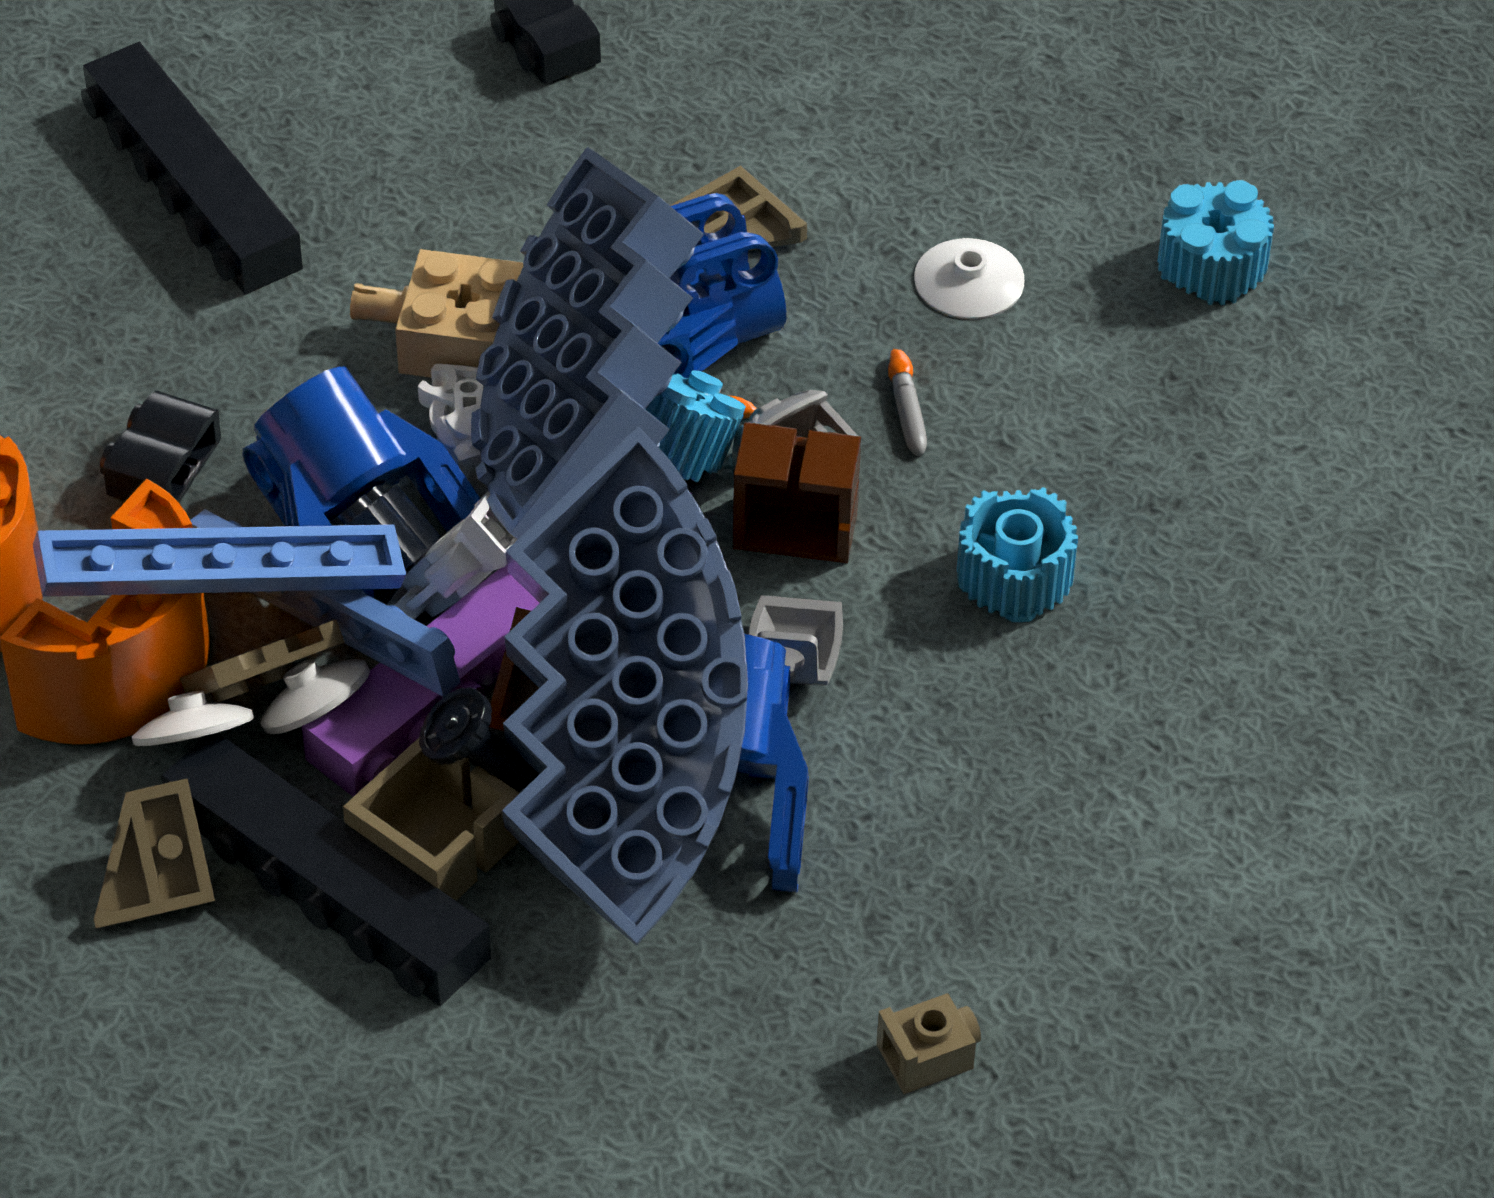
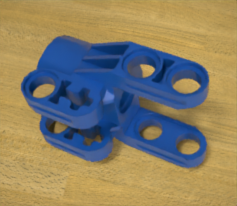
[658,193,787,378]
[242,366,481,598]
[737,634,809,892]

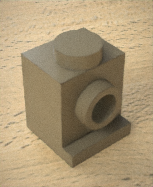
[877,993,981,1094]

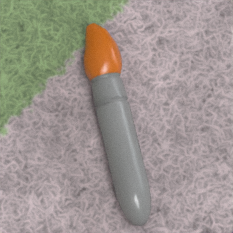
[888,349,927,456]

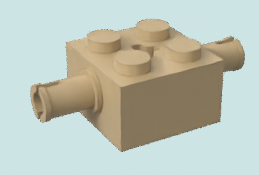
[350,249,523,377]

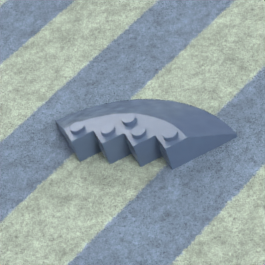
[471,146,704,539]
[502,426,748,946]

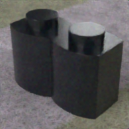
[490,0,601,84]
[100,390,221,503]
[338,483,441,570]

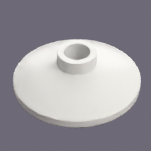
[914,238,1024,320]
[261,659,370,734]
[132,691,254,746]

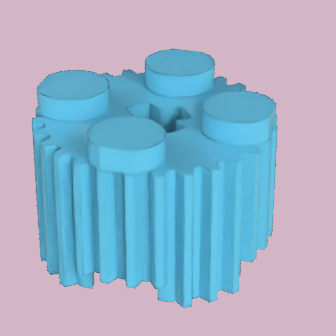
[1157,180,1274,305]
[645,370,746,482]
[957,487,1078,622]

